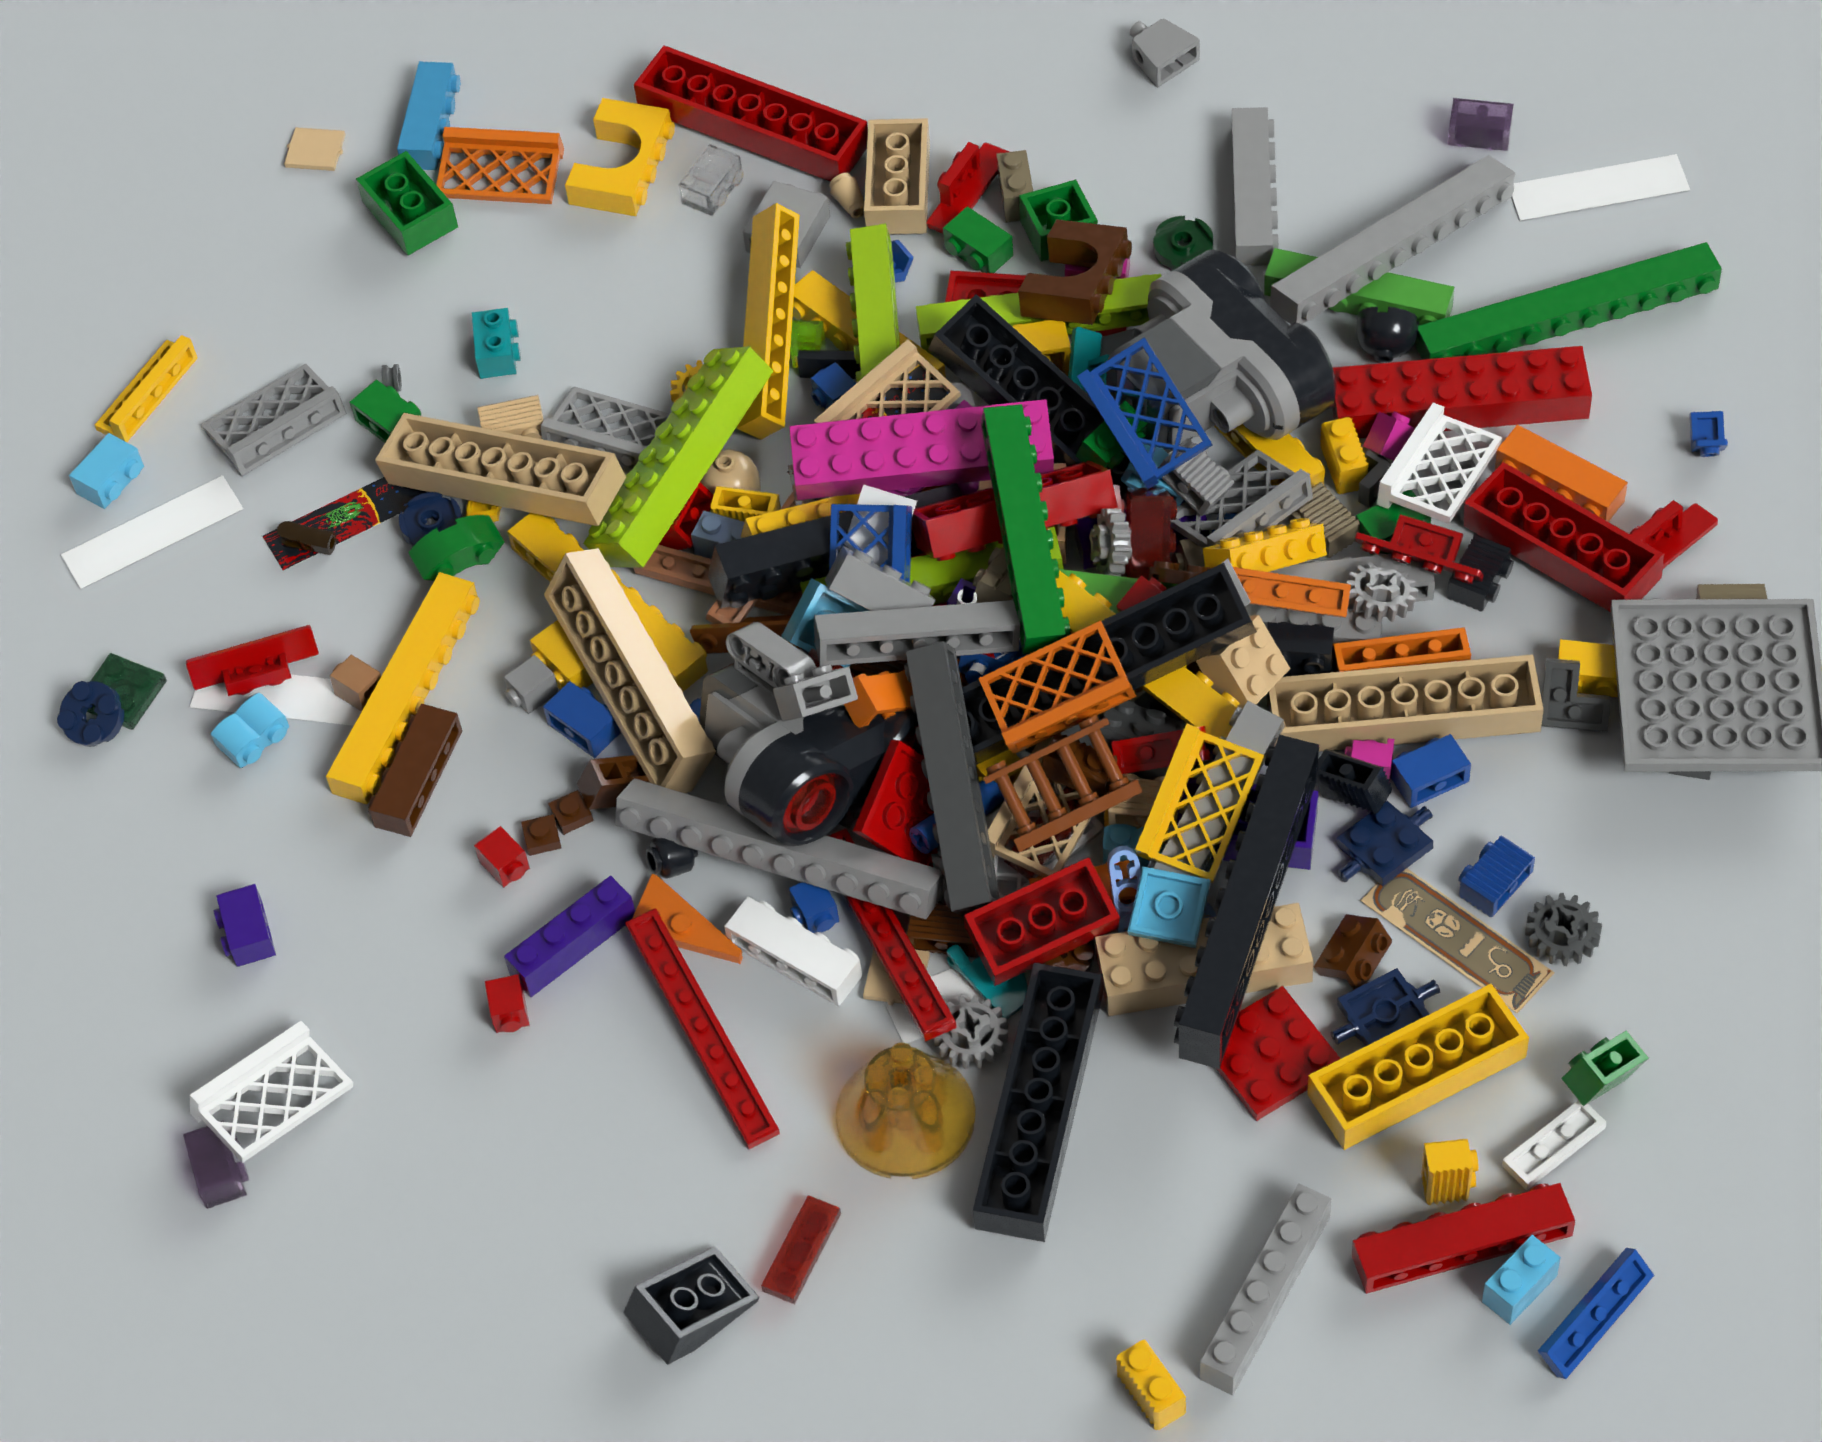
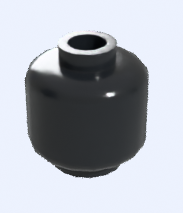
[646,838,698,879]

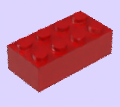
[964,857,1120,986]

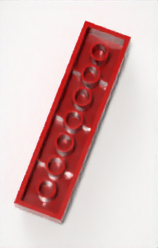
[634,45,868,182]
[1332,346,1592,439]

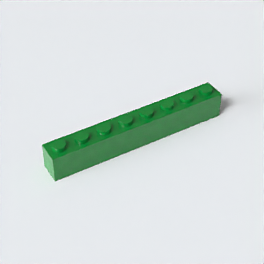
[981,404,1070,654]

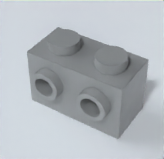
[773,664,858,721]

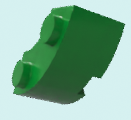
[408,515,505,581]

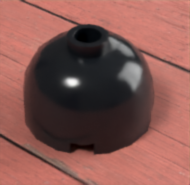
[1356,307,1419,362]

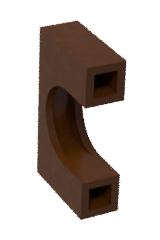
[1018,219,1132,325]

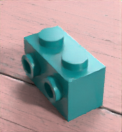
[472,308,521,379]

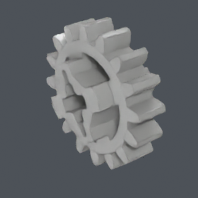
[1089,508,1132,577]
[1346,561,1418,622]
[933,995,1008,1069]

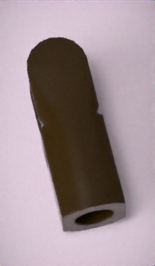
[277,521,337,555]

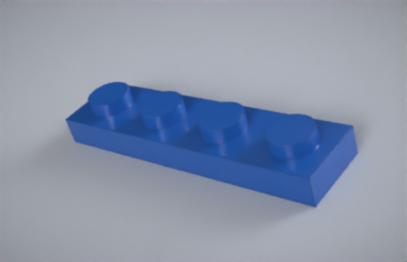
[1538,1247,1655,1379]

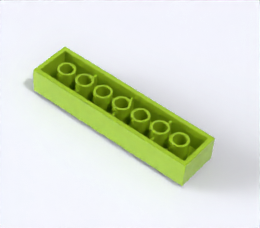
[583,346,773,568]

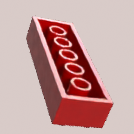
[912,461,1118,561]
[1464,462,1664,612]

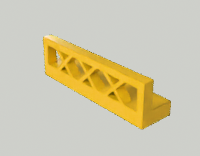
[95,335,198,442]

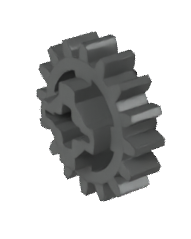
[1525,893,1602,966]

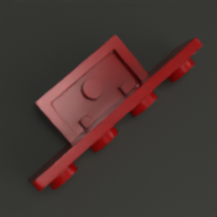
[927,142,1009,234]
[1630,500,1718,569]
[1355,514,1484,584]
[186,625,319,696]

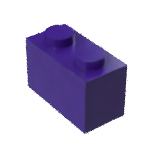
[214,884,276,967]

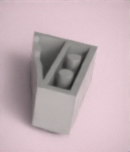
[825,546,936,611]

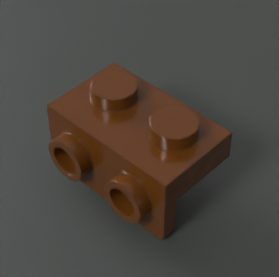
[1313,914,1392,990]

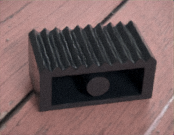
[1447,534,1514,612]
[1317,749,1392,814]

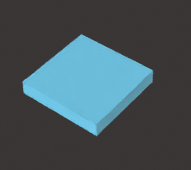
[1127,867,1211,948]

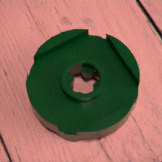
[1153,216,1213,271]

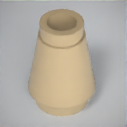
[829,173,864,218]

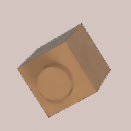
[330,654,381,712]

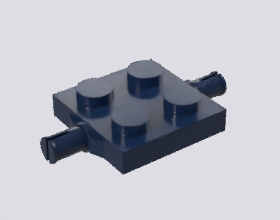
[1337,801,1433,886]
[1330,968,1440,1046]

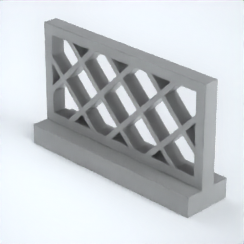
[202,364,347,476]
[541,386,670,473]
[1164,450,1313,548]

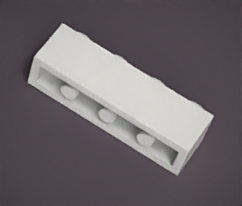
[724,896,862,1007]

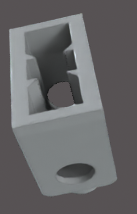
[1130,19,1200,88]

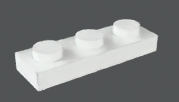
[1502,1100,1607,1191]

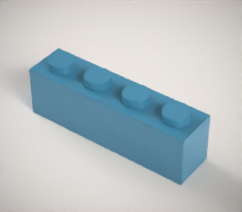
[397,61,461,170]

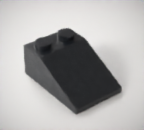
[623,1247,760,1365]

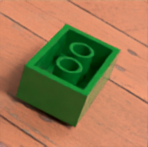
[356,151,458,256]

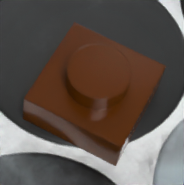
[548,790,594,835]
[521,814,562,856]

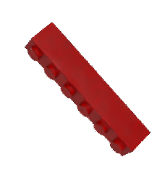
[1352,1183,1576,1294]

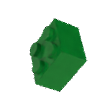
[1019,179,1098,262]

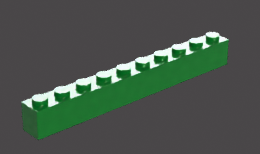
[1415,242,1722,360]

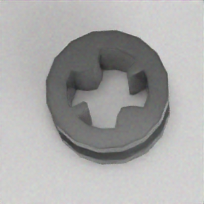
[381,364,402,392]

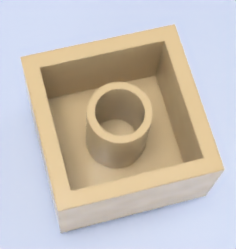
[1196,615,1291,709]

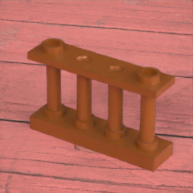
[983,715,1143,852]

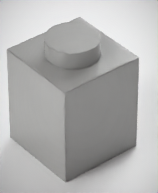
[504,655,559,714]

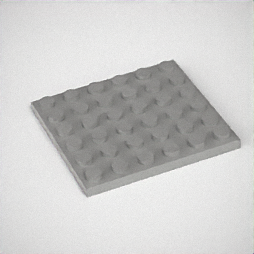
[1610,599,1822,772]

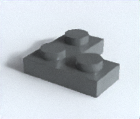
[1541,658,1611,732]

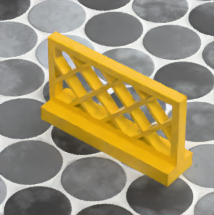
[1135,723,1264,883]

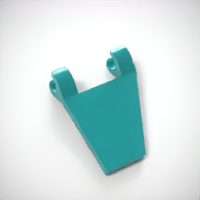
[946,944,1028,1019]

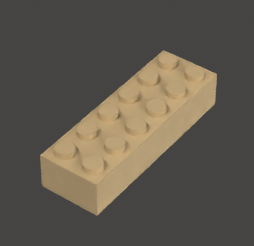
[1095,903,1313,1017]

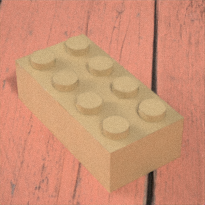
[864,118,930,234]

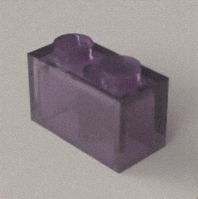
[1448,98,1514,151]
[183,1121,250,1209]

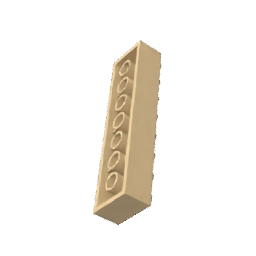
[375,413,626,526]
[544,548,716,793]
[1267,655,1544,752]

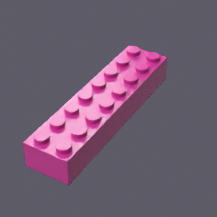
[789,399,1054,500]

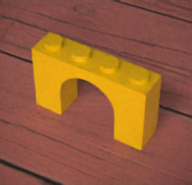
[565,98,675,216]

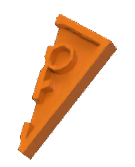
[632,874,743,964]

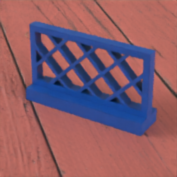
[1077,337,1213,489]
[829,504,912,583]

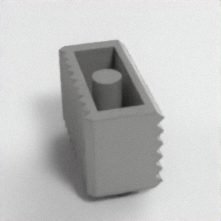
[1158,438,1234,516]

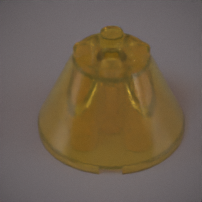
[836,1042,976,1179]

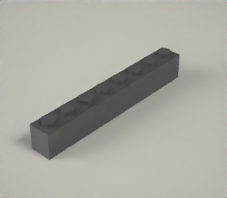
[904,641,1000,917]

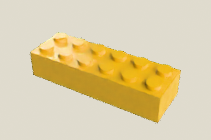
[1307,984,1529,1150]

